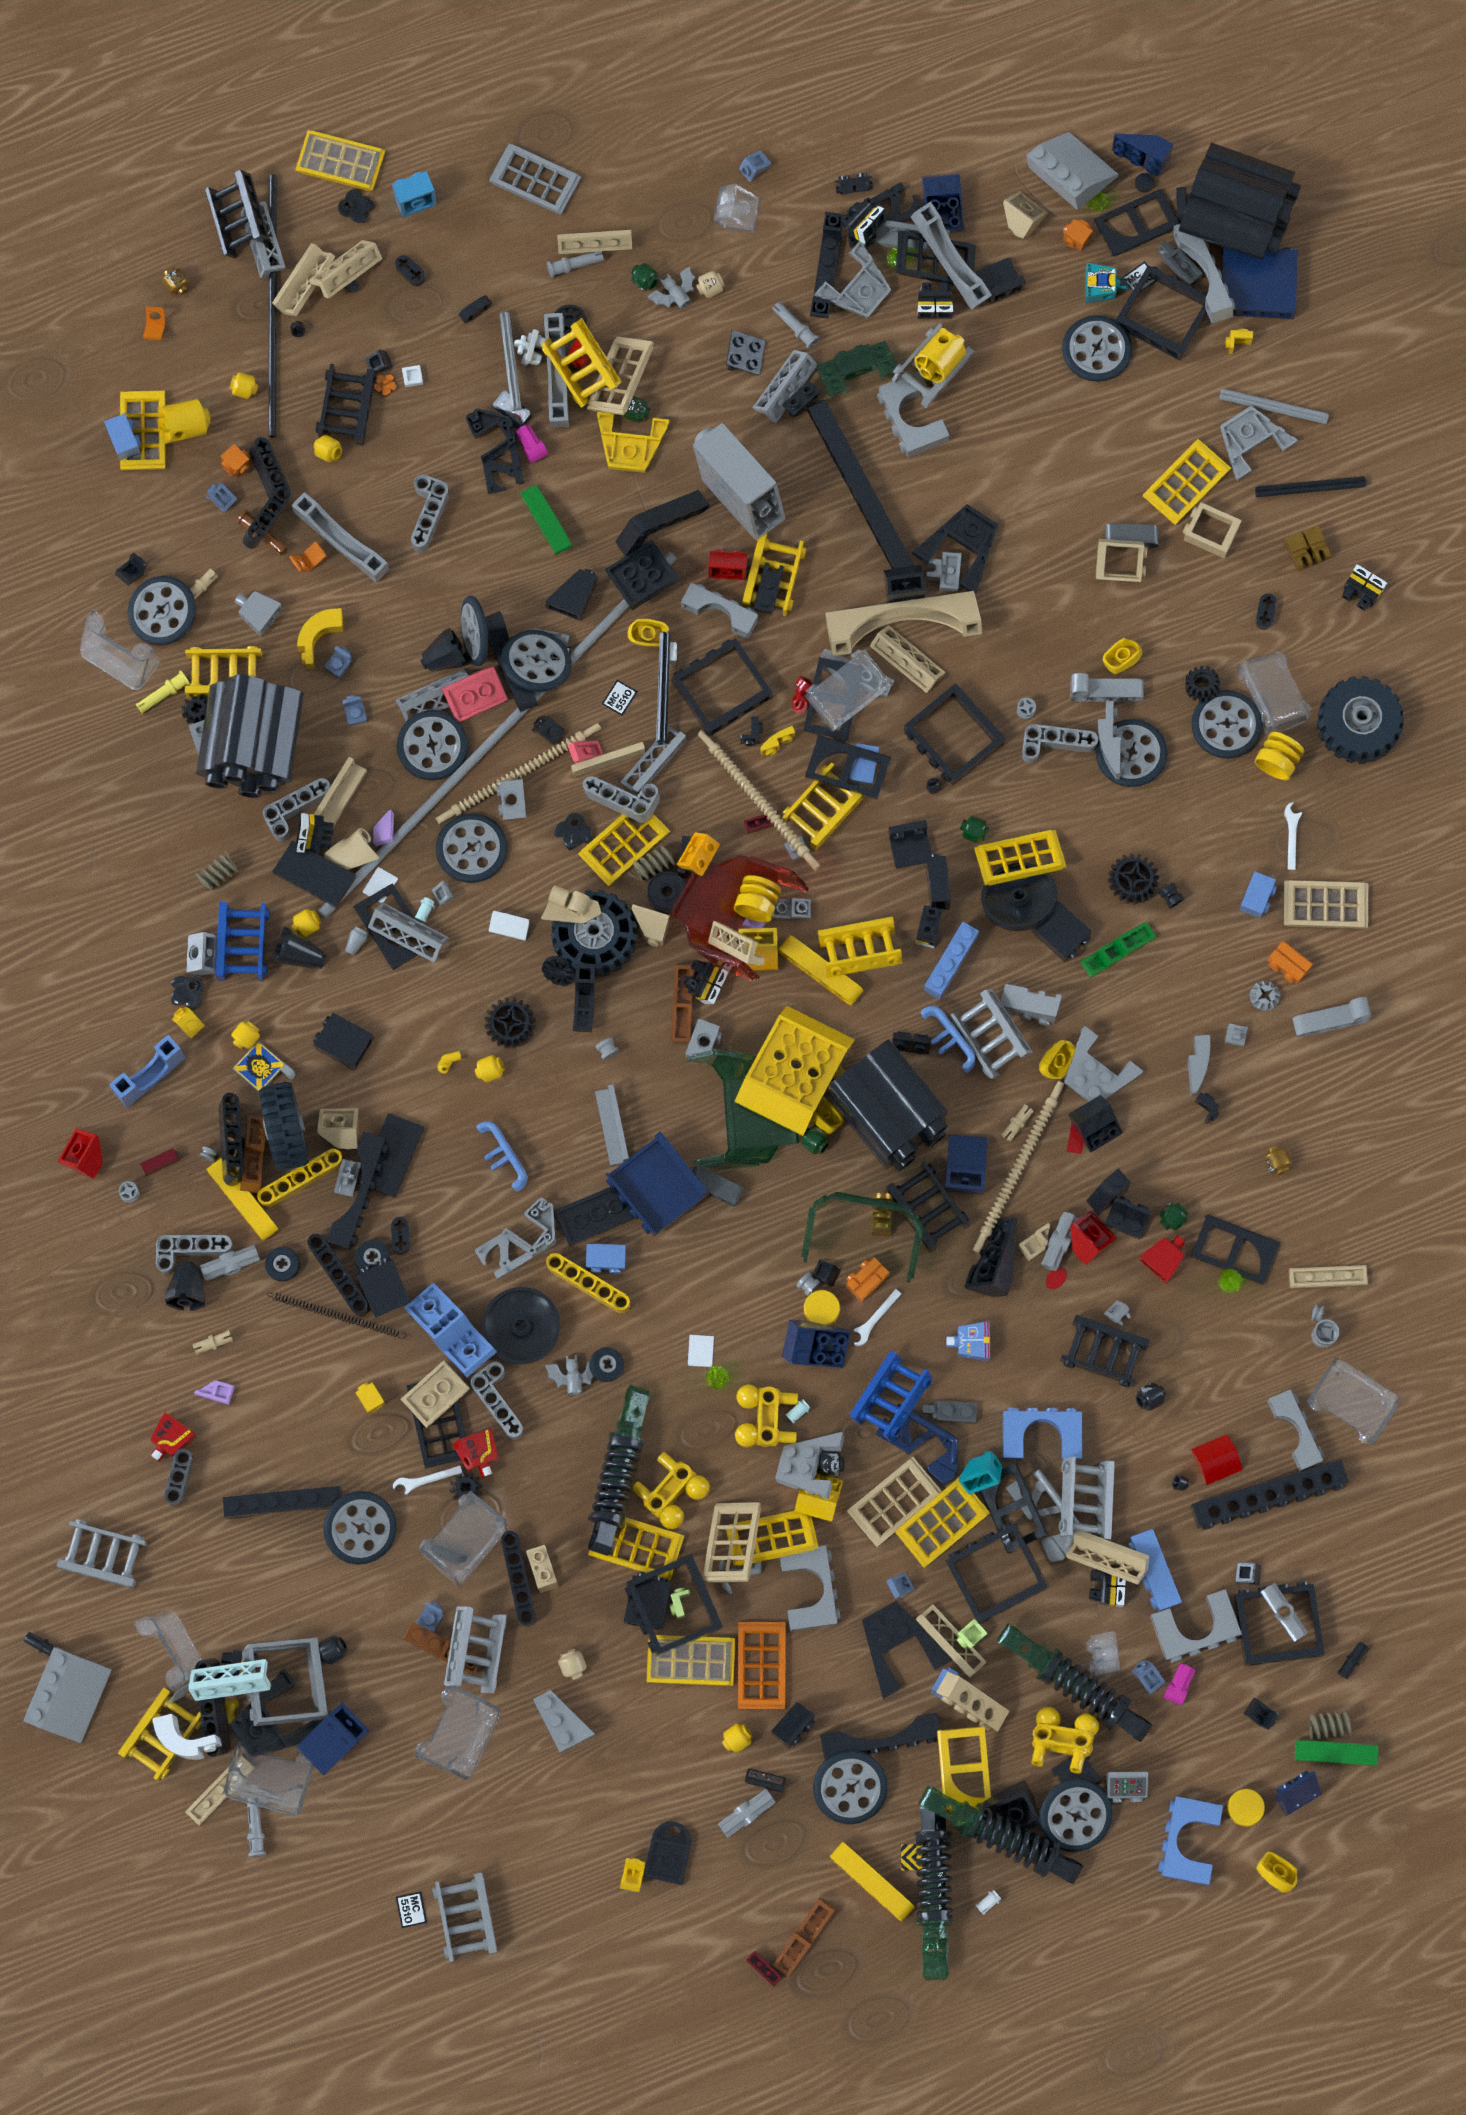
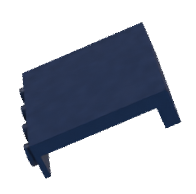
[1222,247,1298,319]
[606,1131,709,1237]

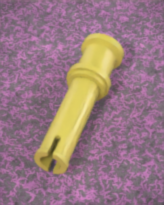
[136,671,190,714]

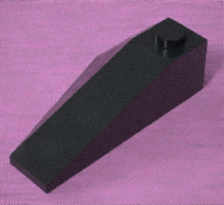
[965,1217,1017,1297]
[953,1780,1040,1837]

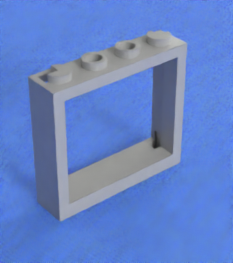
[242,1638,328,1726]

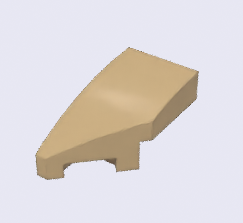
[1018,1223,1050,1261]

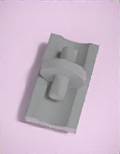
[334,1159,361,1197]

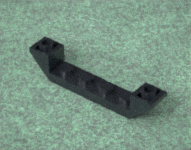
[810,212,844,319]

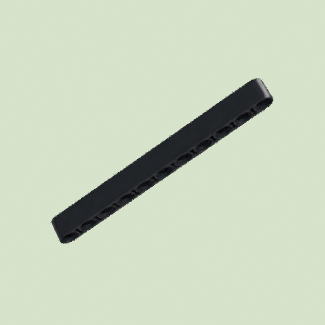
[807,399,914,569]

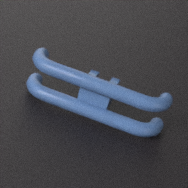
[921,1006,976,1073]
[476,1121,528,1191]

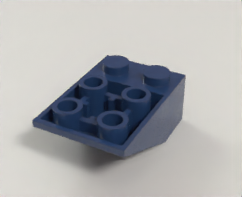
[1111,133,1173,177]
[921,172,965,231]
[945,1134,988,1195]
[782,1320,851,1368]
[296,1702,370,1776]
[1274,1770,1322,1816]

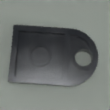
[643,1821,691,1885]

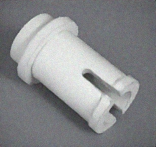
[975,1890,1001,1915]

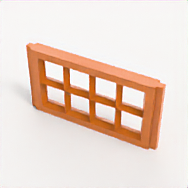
[738,1622,786,1710]

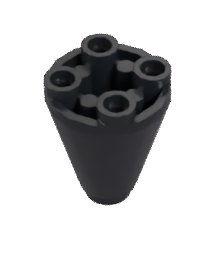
[272,927,327,969]

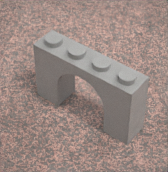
[877,371,949,458]
[780,1545,841,1632]
[1150,1589,1242,1663]

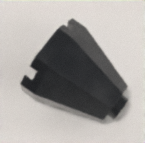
[420,628,469,672]
[165,1261,206,1311]

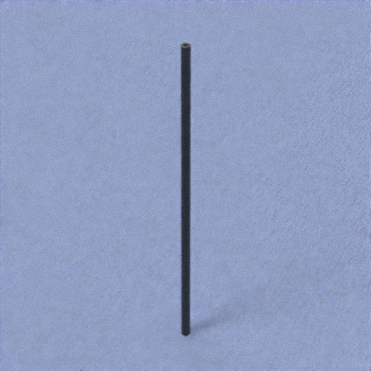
[268,174,277,438]

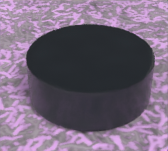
[1135,173,1154,193]

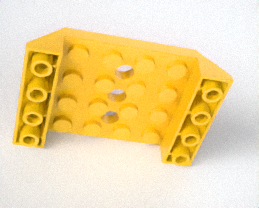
[735,1006,855,1136]

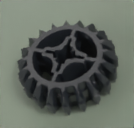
[1108,853,1159,905]
[484,997,536,1049]

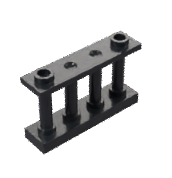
[205,170,270,259]
[316,364,376,446]
[886,1161,969,1252]
[1060,1315,1150,1388]

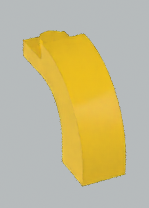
[297,608,343,670]

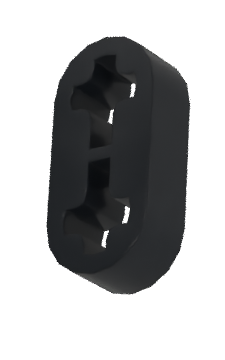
[1176,187,1187,221]
[395,255,425,286]
[459,295,492,323]
[1255,594,1276,630]
[391,1217,410,1255]

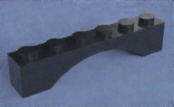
[326,1131,389,1250]
[223,1486,342,1520]
[820,1713,940,1760]

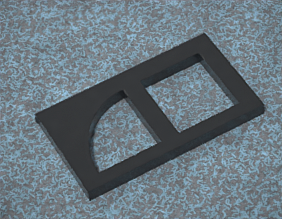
[1094,189,1179,257]
[803,657,864,741]
[805,735,891,799]
[354,883,431,970]
[1191,1214,1280,1285]
[980,1462,1048,1553]

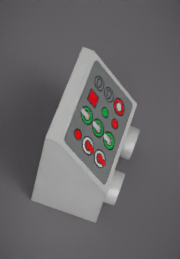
[1105,1772,1148,1803]

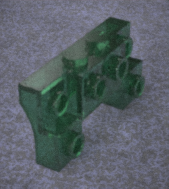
[816,340,897,399]

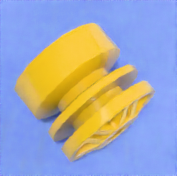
[1254,732,1305,781]
[734,876,781,922]

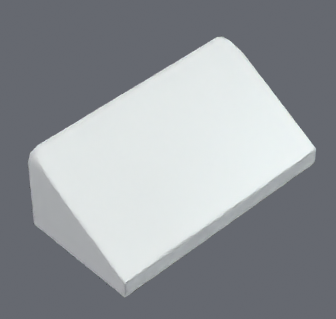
[489,911,530,941]

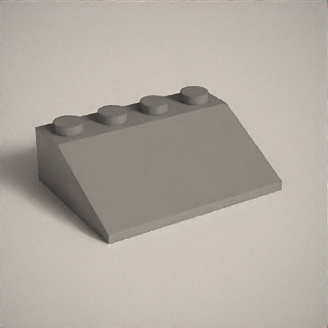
[1026,132,1119,210]
[23,1647,112,1743]

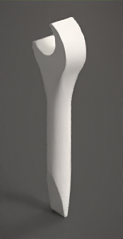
[1284,802,1302,870]
[853,1289,902,1346]
[393,1466,462,1495]

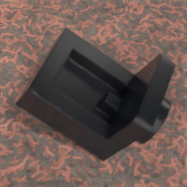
[115,553,147,586]
[532,716,565,745]
[740,716,763,746]
[1195,1092,1220,1124]
[1243,1698,1279,1730]

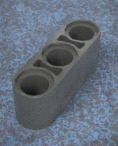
[1105,524,1159,548]
[692,1165,745,1207]
[164,1449,194,1507]

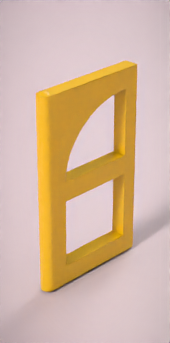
[937,1726,991,1810]

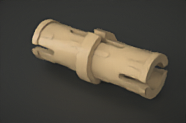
[190,569,218,599]
[1001,1104,1034,1142]
[193,1330,233,1355]

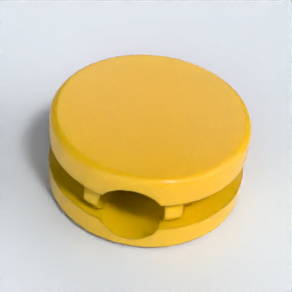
[804,1290,840,1326]
[1227,1789,1265,1827]

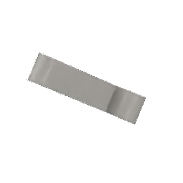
[411,475,449,553]
[1070,673,1144,702]
[1022,724,1098,764]
[583,776,660,822]
[263,778,331,842]
[1292,997,1372,1037]
[156,1235,234,1275]
[471,1362,524,1440]

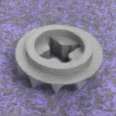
[1250,980,1280,1011]

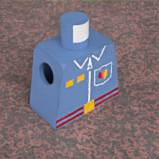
[946,1322,990,1361]

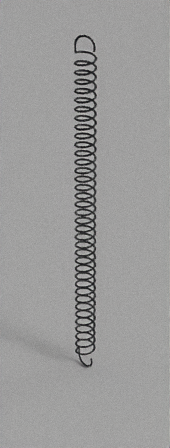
[266,1293,406,1339]

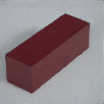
[744,810,781,835]
[140,1148,179,1176]
[746,1951,782,1987]

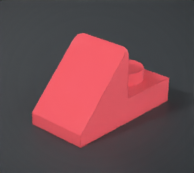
[567,741,604,764]

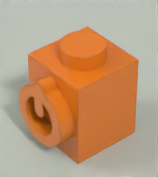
[1063,219,1093,252]
[220,444,251,477]

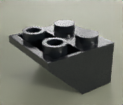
[883,565,925,604]
[1068,1095,1123,1153]
[771,1702,815,1749]

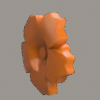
[374,374,397,396]

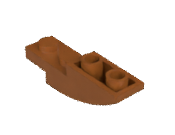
[402,1622,480,1676]

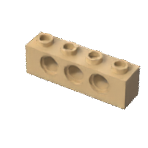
[936,1672,1009,1731]

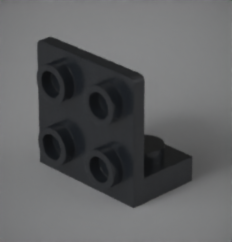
[976,258,1025,304]
[888,820,932,869]
[1104,1196,1151,1240]

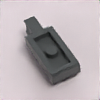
[1157,241,1203,285]
[922,1401,977,1424]

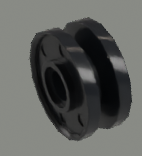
[647,872,687,914]

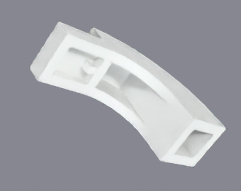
[153,1714,222,1760]

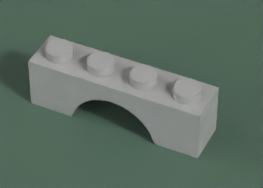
[681,583,758,639]
[1267,1390,1324,1472]

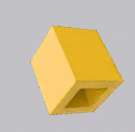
[356,1382,386,1415]

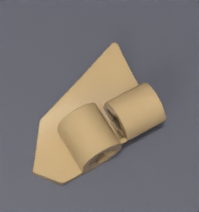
[324,828,380,870]
[541,885,602,924]

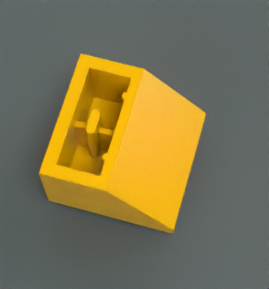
[739,928,778,971]
[794,1473,843,1522]

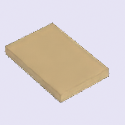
[401,1360,470,1428]

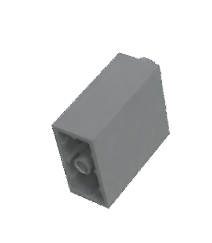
[692,423,786,541]

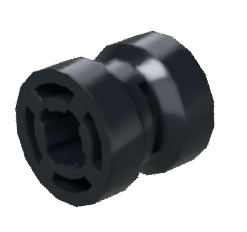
[1159,882,1185,909]

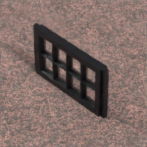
[895,230,976,285]
[406,1383,466,1469]

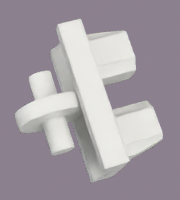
[514,329,545,366]

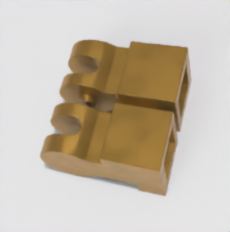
[1283,525,1331,571]
[872,1193,893,1236]

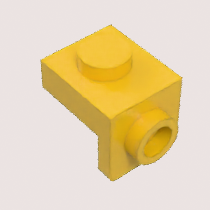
[1225,329,1253,354]
[172,1007,205,1038]
[620,1858,645,1892]

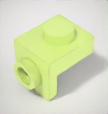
[669,1587,691,1619]
[957,1619,987,1650]

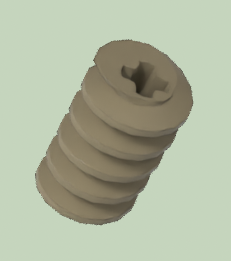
[633,846,676,882]
[195,851,238,891]
[1308,1711,1351,1740]

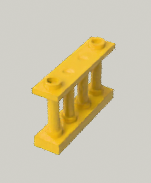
[541,318,622,407]
[743,533,806,616]
[185,646,263,698]
[781,762,865,851]
[818,916,902,978]
[118,1688,202,1782]

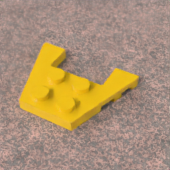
[597,412,669,473]

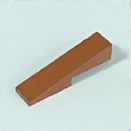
[671,965,694,1042]
[240,1115,265,1193]
[772,1897,836,1977]

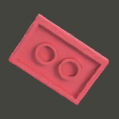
[442,665,509,722]

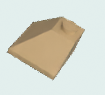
[1003,191,1048,239]
[632,904,670,947]
[317,1108,358,1150]

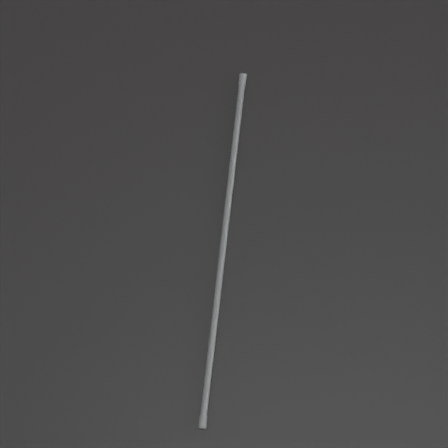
[318,551,677,918]

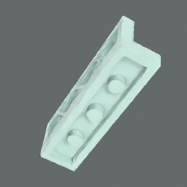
[189,1659,271,1701]

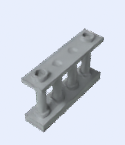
[892,323,974,408]
[950,989,1033,1079]
[1059,1457,1114,1540]
[57,1519,148,1589]
[444,1606,507,1694]
[432,1873,498,1963]

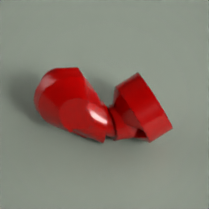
[792,676,813,714]

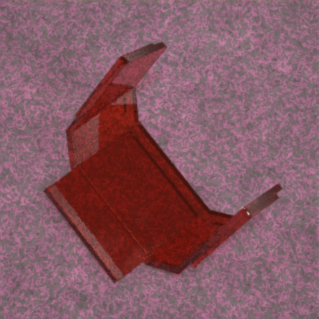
[670,854,809,981]

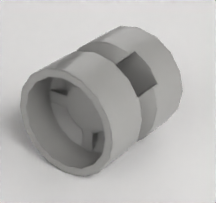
[1311,1319,1339,1349]

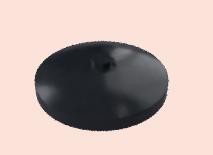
[981,863,1058,931]
[482,1287,560,1365]

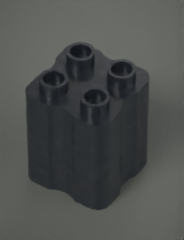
[1178,142,1301,261]
[196,674,304,798]
[828,1039,948,1172]

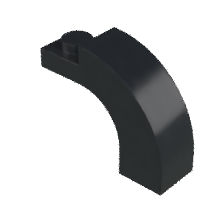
[573,964,596,1032]

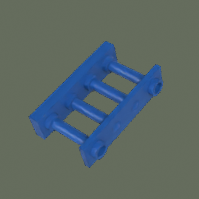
[216,902,270,982]
[849,1350,933,1442]

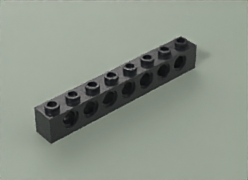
[1190,1459,1349,1530]

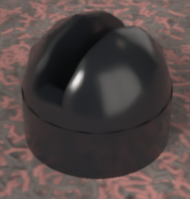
[290,321,306,337]
[926,778,941,794]
[1172,1474,1189,1491]

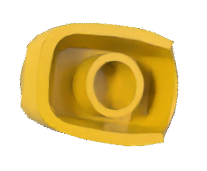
[627,619,669,647]
[1103,638,1142,675]
[1039,1040,1075,1079]
[811,1097,844,1134]
[1256,1852,1297,1893]

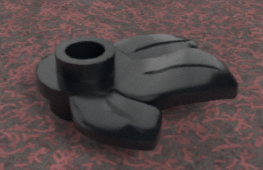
[338,189,374,223]
[554,813,592,850]
[171,976,204,1012]

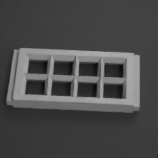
[489,144,581,215]

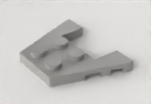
[814,241,891,318]
[1220,406,1298,481]
[1064,1026,1143,1102]
[775,1432,845,1499]

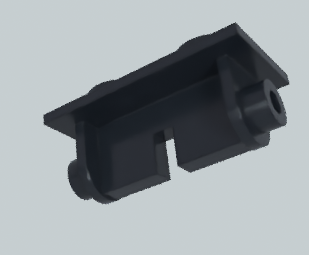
[834,173,873,195]
[782,381,821,418]
[892,1031,931,1055]

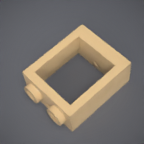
[1183,502,1242,559]
[1095,539,1147,582]
[526,1545,559,1594]

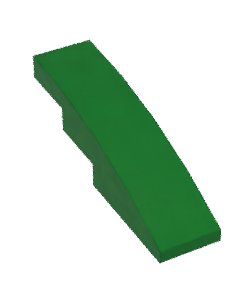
[520,484,572,555]
[1080,922,1156,978]
[1295,1740,1379,1766]

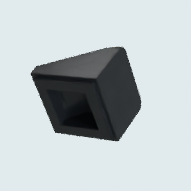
[365,349,393,374]
[812,1260,840,1287]
[1236,1562,1261,1585]

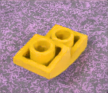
[760,726,795,757]

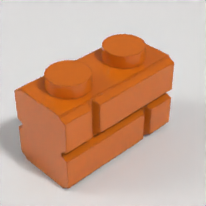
[1267,940,1313,984]
[846,1257,890,1302]

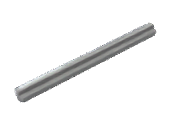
[500,312,521,411]
[1219,389,1329,424]

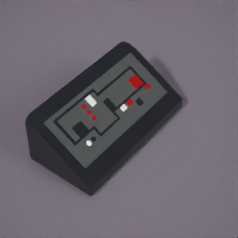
[492,389,532,429]
[744,1768,786,1793]

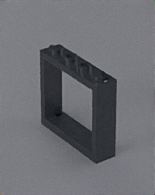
[1115,265,1207,361]
[672,638,772,737]
[904,683,1005,786]
[945,1522,1050,1624]
[624,1554,723,1656]
[1234,1581,1325,1666]

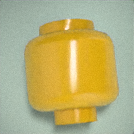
[229,372,258,399]
[314,435,342,462]
[291,909,321,937]
[231,1021,260,1050]
[475,1055,505,1083]
[722,1723,753,1753]

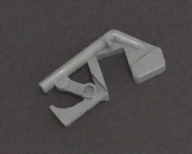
[475,1198,556,1280]
[1006,1469,1080,1563]

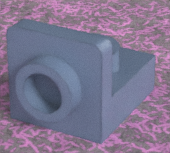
[739,150,772,182]
[205,483,237,512]
[324,646,353,679]
[343,695,367,727]
[886,1572,915,1599]
[416,1601,445,1633]
[1131,1660,1166,1694]

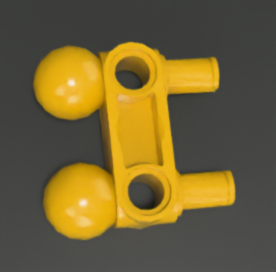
[735,1384,798,1448]
[632,1452,710,1529]
[1031,1707,1099,1774]

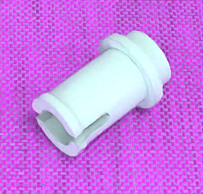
[415,897,435,923]
[785,1399,811,1424]

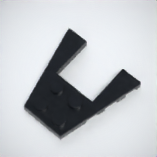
[912,504,998,594]
[862,1601,952,1699]
[229,1668,320,1759]

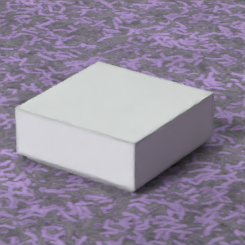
[402,365,423,388]
[669,642,677,666]

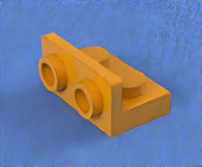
[677,832,720,876]

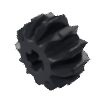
[181,694,208,724]
[450,1472,483,1505]

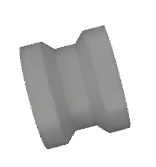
[1017,698,1036,720]
[596,1038,620,1060]
[119,1181,140,1203]
[796,1271,820,1296]

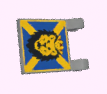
[232,1041,296,1092]

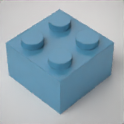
[392,171,437,218]

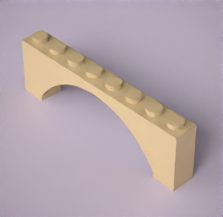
[825,591,982,656]

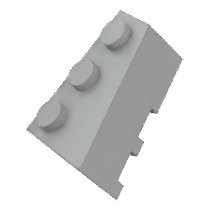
[1001,984,1062,1026]
[533,1690,596,1754]

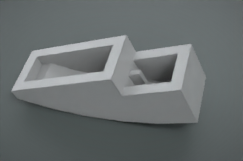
[1187,1035,1210,1097]

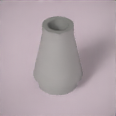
[344,926,369,955]

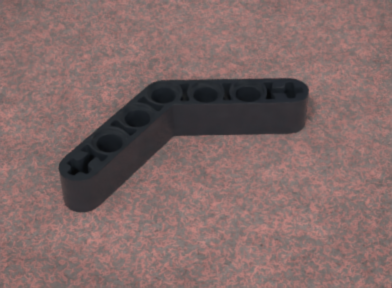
[243,437,291,549]

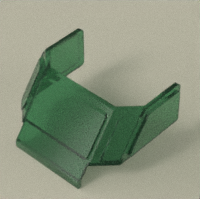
[687,1049,799,1170]
[801,1192,923,1283]

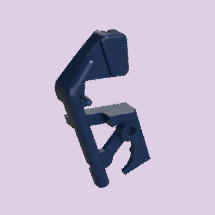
[875,1403,958,1485]

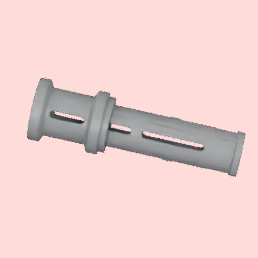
[547,251,604,278]
[772,301,820,349]
[246,1795,266,1857]

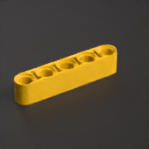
[778,935,864,1006]
[258,1149,343,1208]
[206,1157,279,1242]
[546,1253,630,1313]
[829,1842,915,1922]

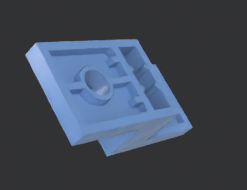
[404,1282,496,1377]

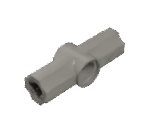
[1041,1212,1079,1272]
[200,1245,260,1282]
[1260,1583,1308,1642]
[718,1789,776,1838]

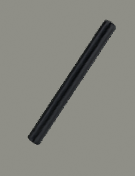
[1255,476,1366,497]
[656,632,670,743]

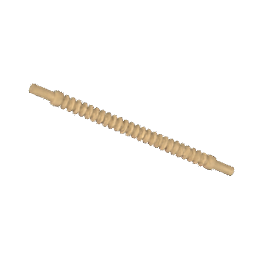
[435,723,601,824]
[698,730,820,871]
[973,1081,1065,1253]

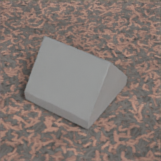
[432,881,455,906]

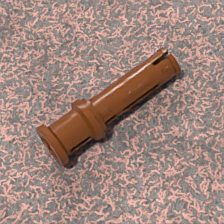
[236,510,288,556]

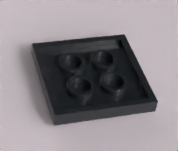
[605,540,680,611]

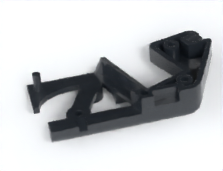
[847,182,922,249]
[466,408,524,494]

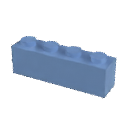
[924,922,979,1000]
[1128,1529,1182,1612]

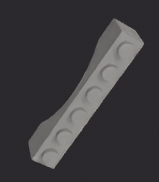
[911,202,992,310]
[1173,224,1235,323]
[544,313,570,428]
[292,492,389,583]

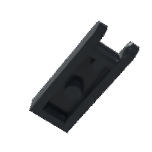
[754,562,784,614]

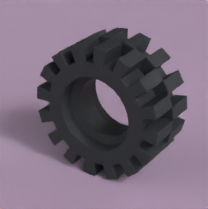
[1185,666,1220,702]

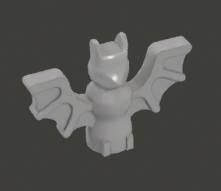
[648,267,695,309]
[545,1355,594,1395]

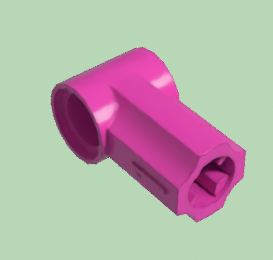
[516,424,548,464]
[1163,1663,1196,1706]

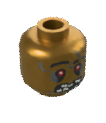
[162,267,189,295]
[1264,1146,1292,1176]

